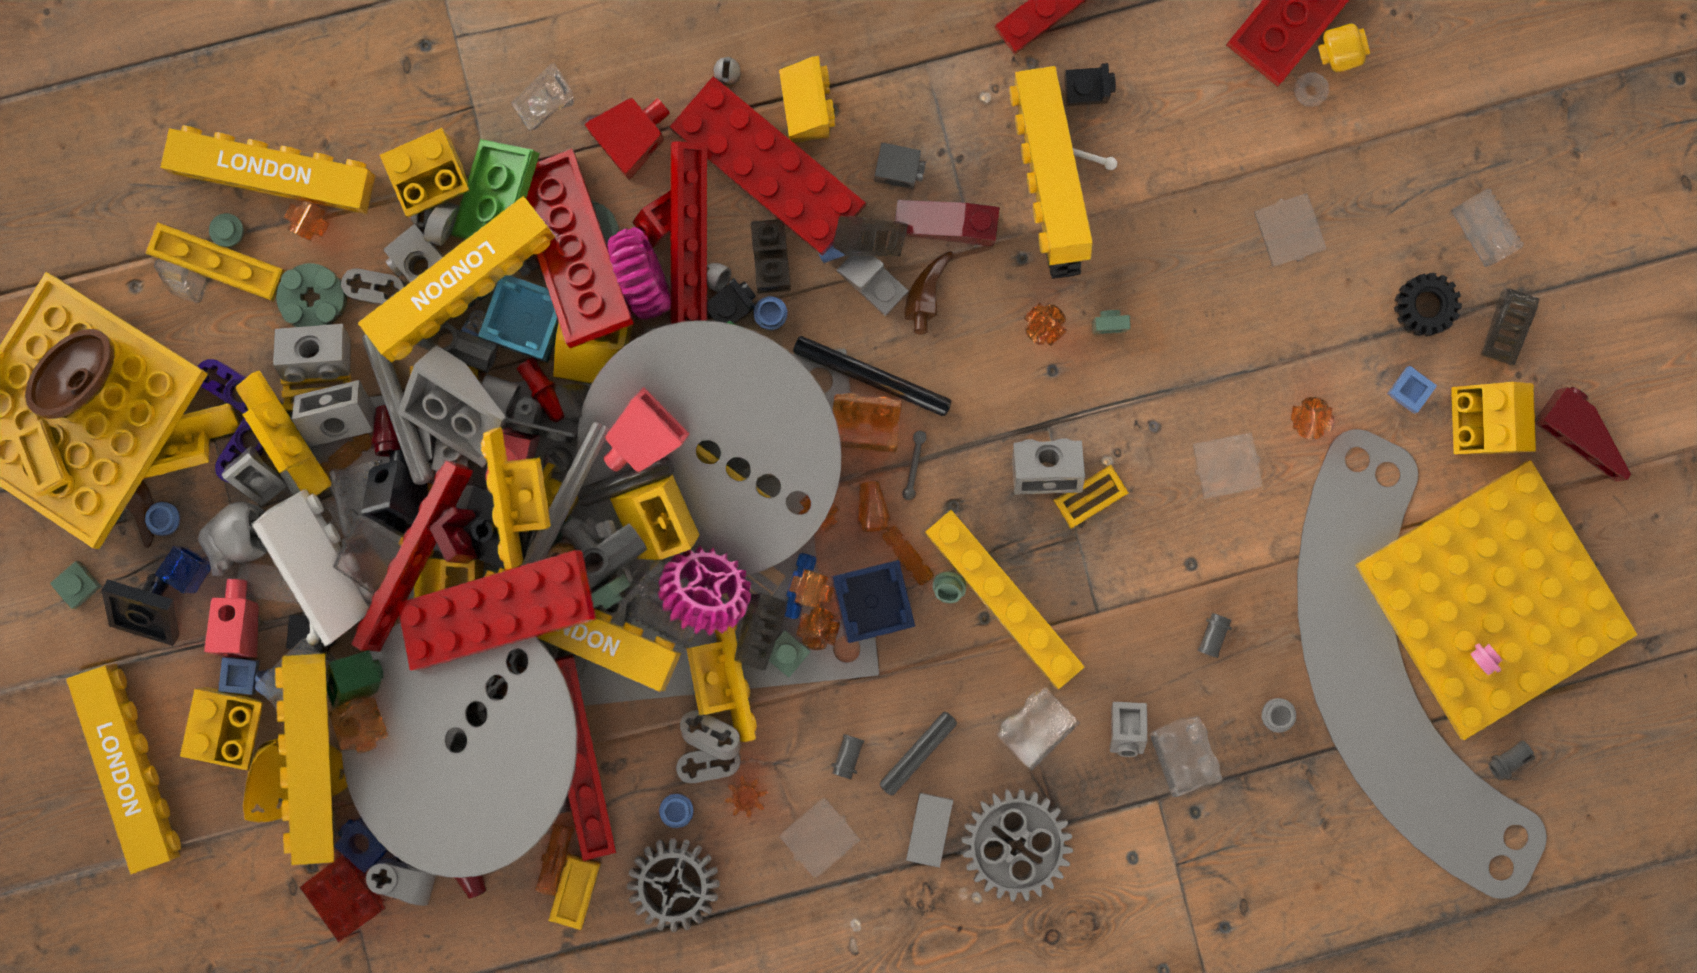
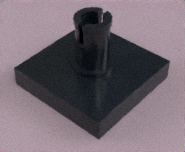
[463,485,533,569]
[101,574,179,646]

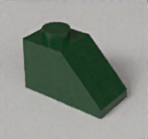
[326,650,384,715]

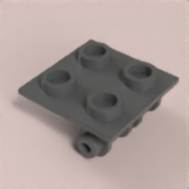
[504,398,577,443]

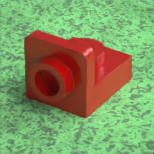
[633,190,671,247]

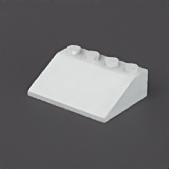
[252,489,374,646]

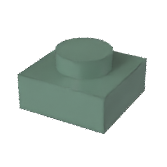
[1092,310,1131,334]
[50,561,102,609]
[591,573,630,609]
[763,630,811,678]

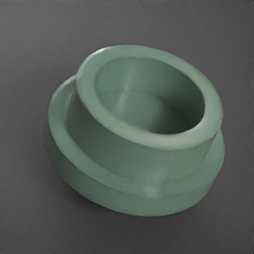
[209,213,244,247]
[932,572,967,603]

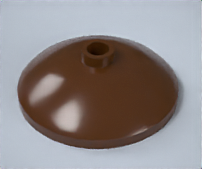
[25,329,114,419]

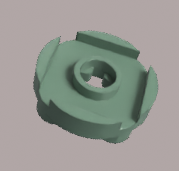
[276,263,347,327]

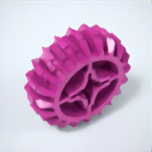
[608,227,671,320]
[658,546,751,636]

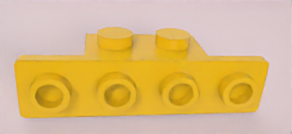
[236,371,332,496]
[143,403,241,479]
[481,427,551,571]
[686,625,757,742]

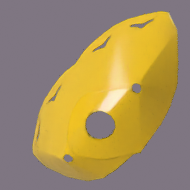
[243,738,348,823]

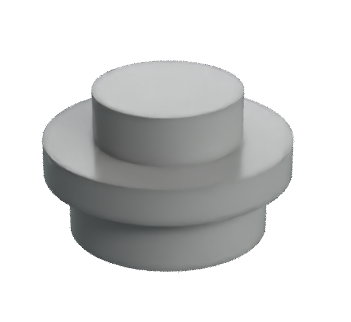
[1261,698,1296,733]

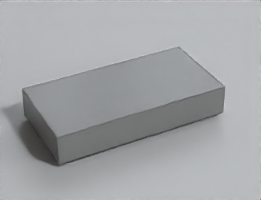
[906,793,953,868]

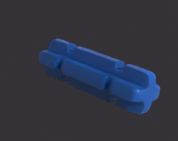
[781,553,817,619]

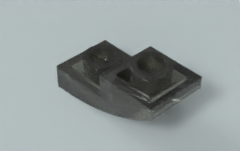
[751,219,791,294]

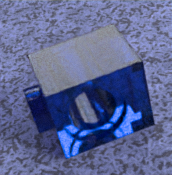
[154,546,211,594]
[334,818,388,873]

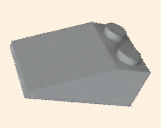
[397,345,505,467]

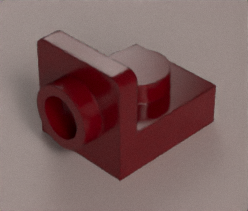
[429,507,477,564]

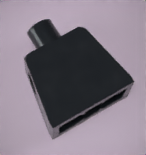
[361,450,428,537]

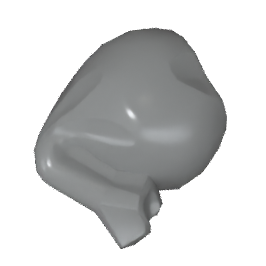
[198,501,267,576]

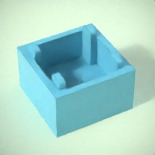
[478,275,559,363]

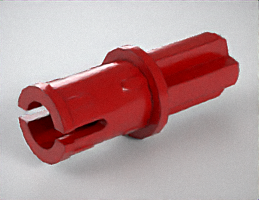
[517,358,569,423]

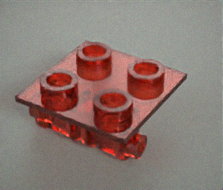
[299,853,386,943]

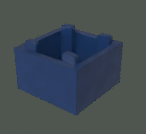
[830,560,915,643]

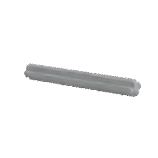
[362,334,433,485]
[521,422,609,566]

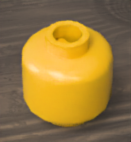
[1318,23,1371,72]

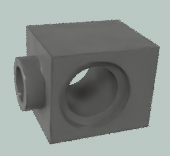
[874,142,926,190]

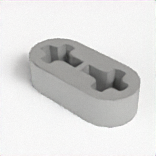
[424,201,460,246]
[341,269,406,305]
[680,710,741,760]
[676,745,741,783]

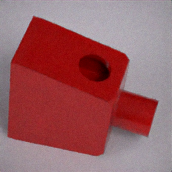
[584,98,670,180]

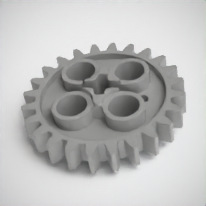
[961,789,1073,902]

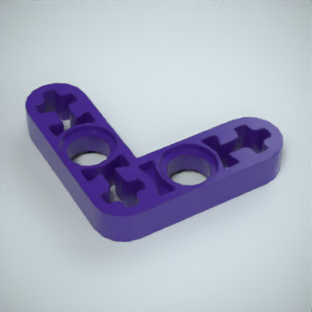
[198,359,284,483]

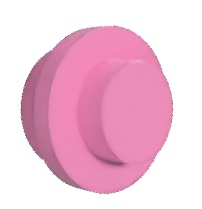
[1470,643,1502,676]

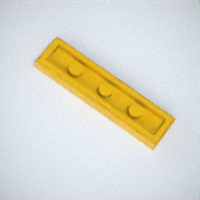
[145,222,286,302]

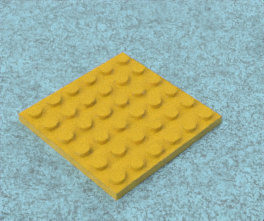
[0,272,208,549]
[1355,460,1638,740]

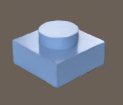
[1387,366,1437,414]
[218,657,260,695]

